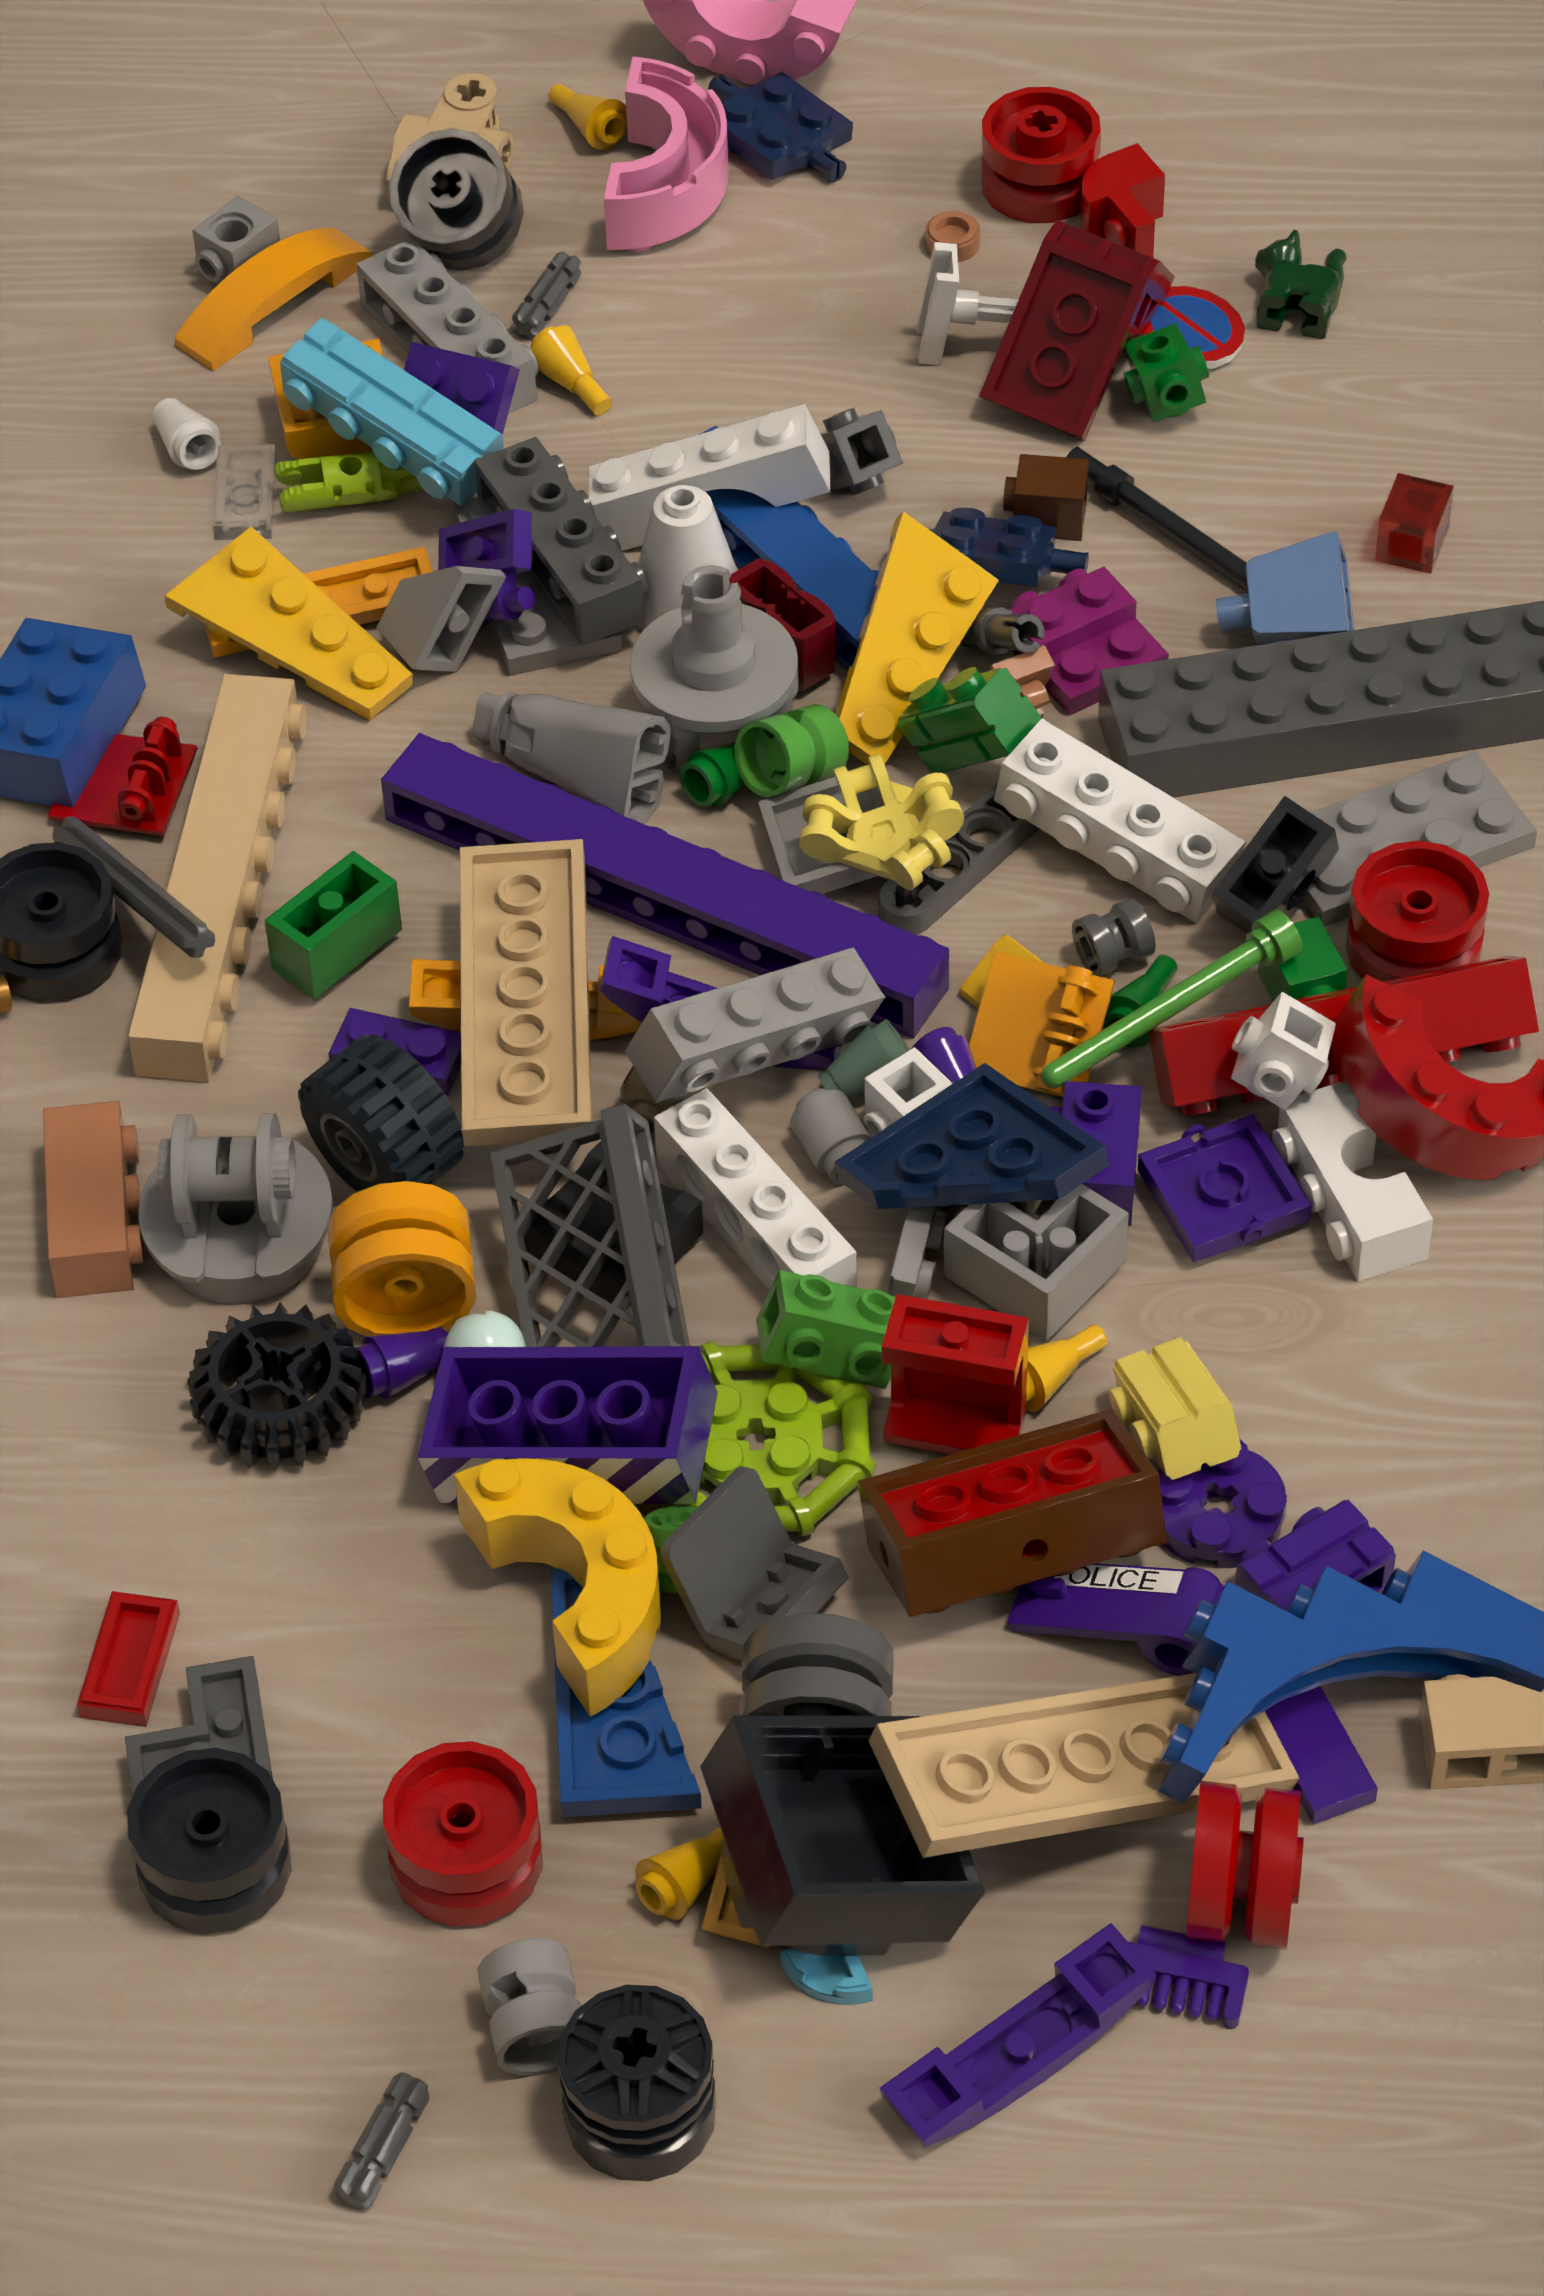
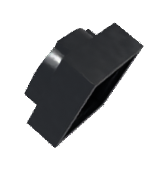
[700,1715,985,1956]

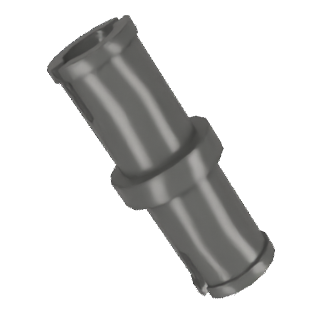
[959,607,1045,654]

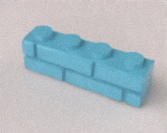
[280,318,503,507]

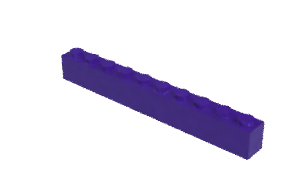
[381,733,949,1039]

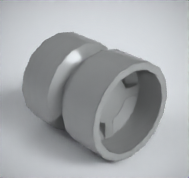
[477,1938,581,2075]

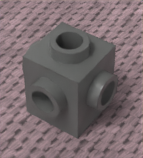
[820,407,903,495]

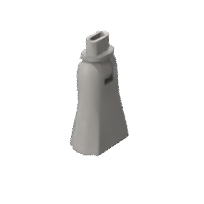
[473,692,672,824]

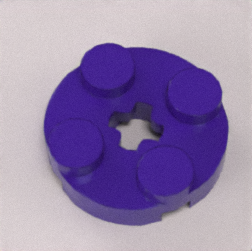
[1157,1439,1287,1568]

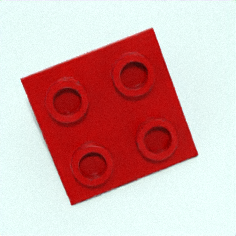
[48,716,198,836]

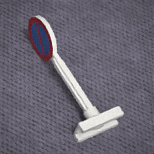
[916,242,1245,369]

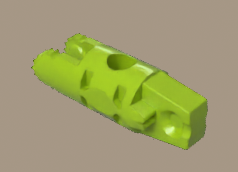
[274,451,423,512]

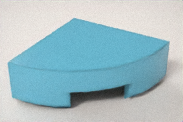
[780,1948,873,2005]

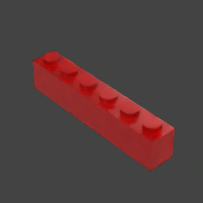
[1148,956,1539,1115]

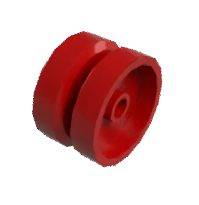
[981,87,1101,224]
[1346,840,1490,982]
[383,1741,543,1927]
[1186,1781,1304,1950]

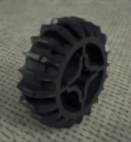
[188,1302,368,1471]

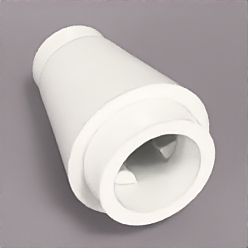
[152,398,221,470]

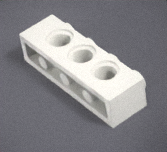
[654,1088,857,1290]

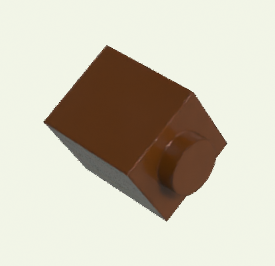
[1003,454,1089,541]

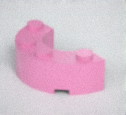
[643,0,857,85]
[604,57,729,252]

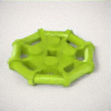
[673,1340,876,1537]

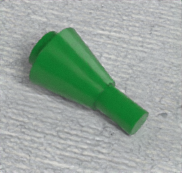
[1102,955,1178,1048]

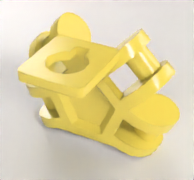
[799,753,964,891]

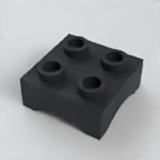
[524,1141,704,1311]

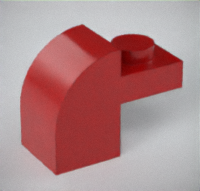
[1080,143,1165,258]

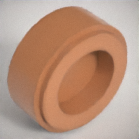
[925,211,980,262]

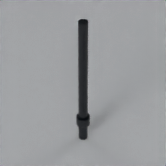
[1067,447,1248,591]

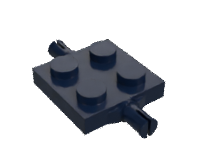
[708,72,853,182]
[890,508,1089,587]

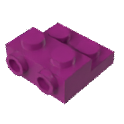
[1009,566,1169,716]

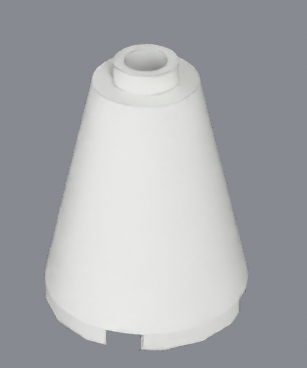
[636,485,737,632]

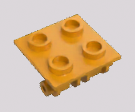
[969,951,1115,1098]

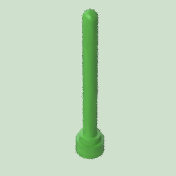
[1041,909,1303,1088]

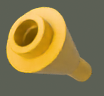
[548,84,627,150]
[531,325,612,416]
[1026,1324,1107,1412]
[635,1826,724,1920]

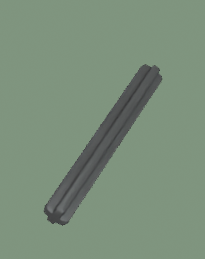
[52,816,215,958]

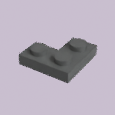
[125,1656,273,1796]

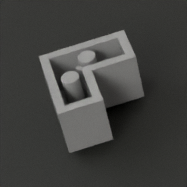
[944,1184,1129,1342]

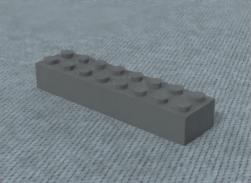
[1098,601,1544,798]

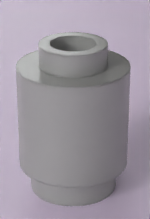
[790,1089,871,1185]

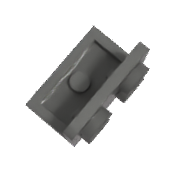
[660,1466,849,1661]

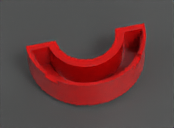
[1332,974,1544,1180]

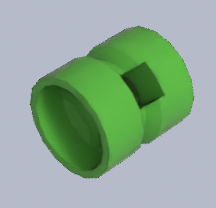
[735,704,849,798]

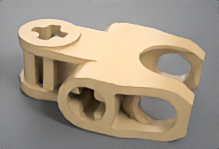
[386,73,514,203]

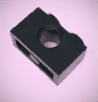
[1211,795,1339,933]

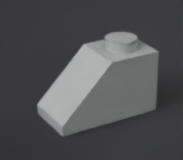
[376,566,506,672]

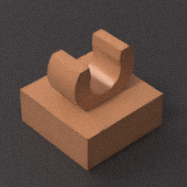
[989,645,1055,718]

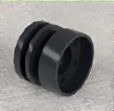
[558,1984,716,2182]

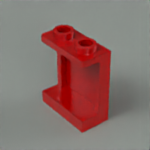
[881,1294,1029,1454]

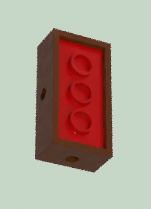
[857,1409,1167,1617]

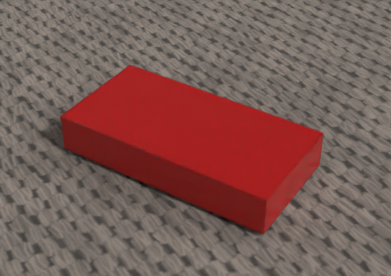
[77,1591,180,1727]

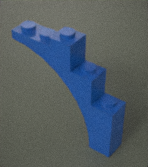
[1159,1550,1544,1804]

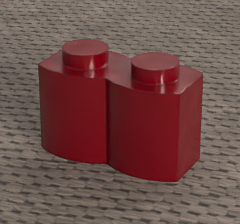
[729,558,836,691]

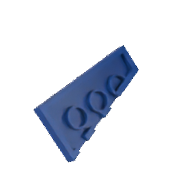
[551,1569,702,1817]

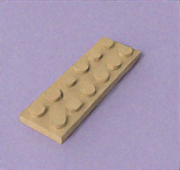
[460,839,592,1147]
[869,1673,1299,1858]

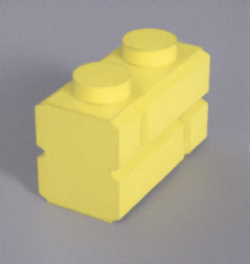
[1108,1337,1242,1480]

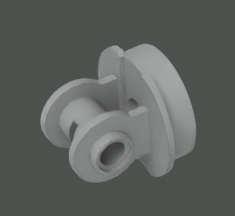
[139,1113,333,1305]

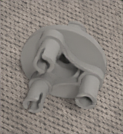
[630,565,798,774]

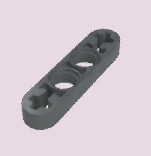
[879,784,1040,935]

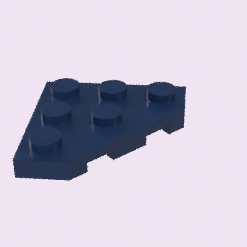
[834,1063,1109,1209]

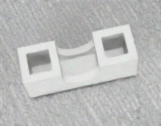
[1272,1082,1433,1282]

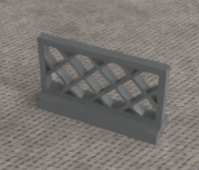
[490,1104,690,1347]

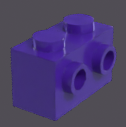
[1050,1081,1142,1226]

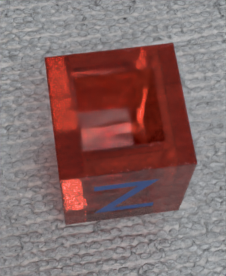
[1375,473,1454,574]

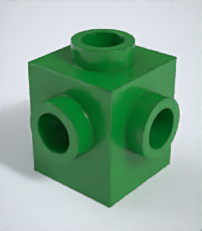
[1123,323,1209,422]

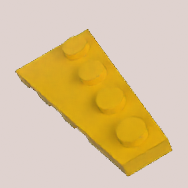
[835,511,999,765]
[164,526,413,721]

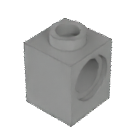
[192,196,280,284]

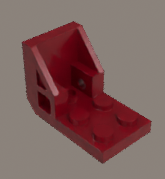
[979,220,1175,440]

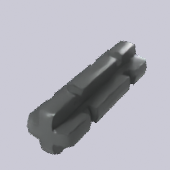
[512,252,581,339]
[335,2072,429,2210]

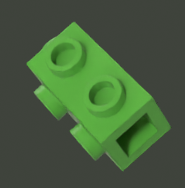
[756,1270,895,1389]

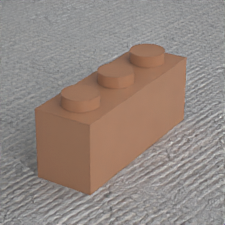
[43,1100,145,1298]

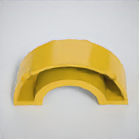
[454,1458,661,1717]

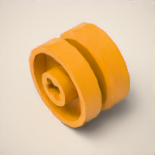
[327,1181,477,1336]

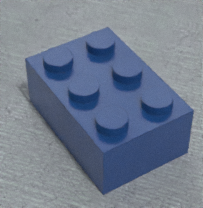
[0,617,146,807]

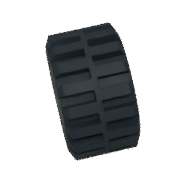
[298,1034,464,1192]

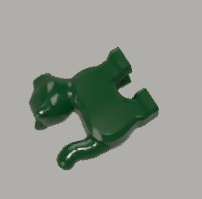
[1255,230,1347,339]

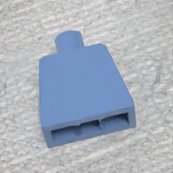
[1216,531,1354,645]

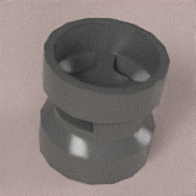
[1072,899,1156,977]

